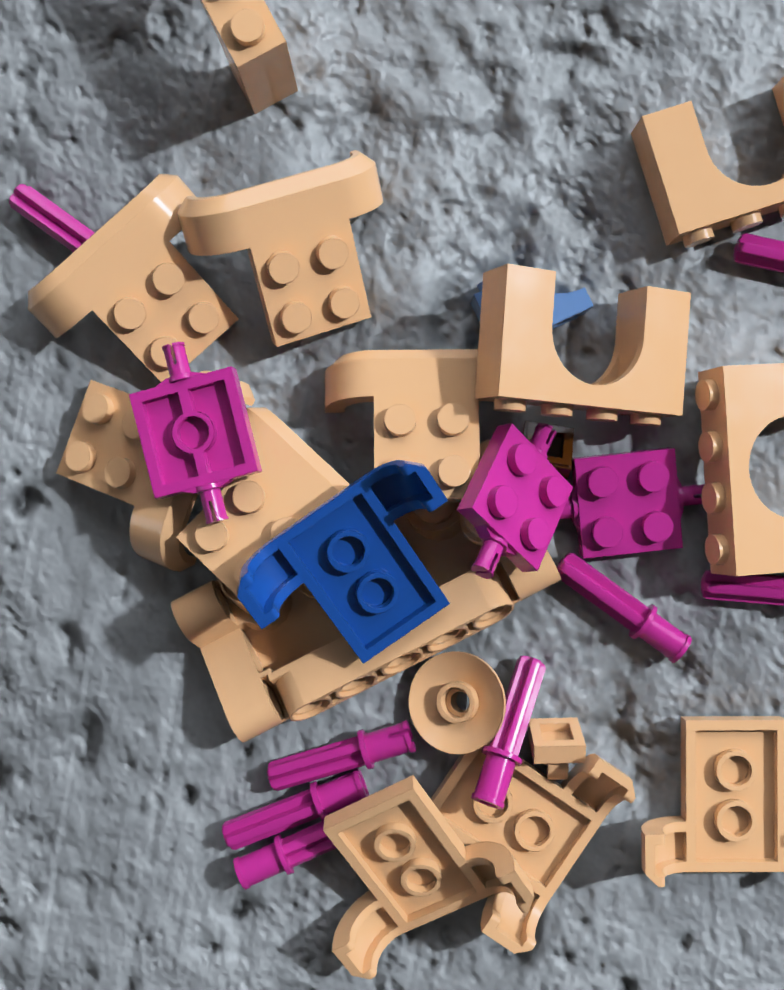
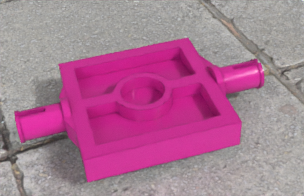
[129,342,262,525]
[457,423,573,579]
[560,447,705,559]

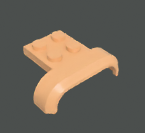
[177,150,383,347]
[28,174,239,382]
[325,349,494,503]
[56,371,255,572]
[176,407,350,596]
[641,716,784,887]
[430,742,636,954]
[323,775,534,979]

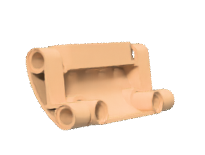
[171,439,561,743]

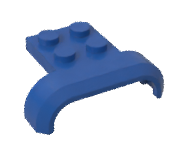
[237,460,450,664]

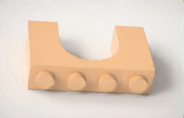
[200,0,298,114]
[631,76,784,248]
[475,264,691,426]
[695,363,784,576]

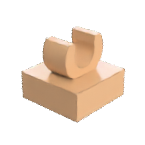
[528,717,586,780]

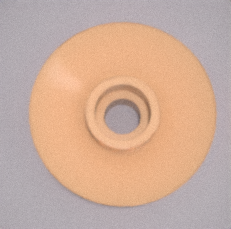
[408,651,506,754]

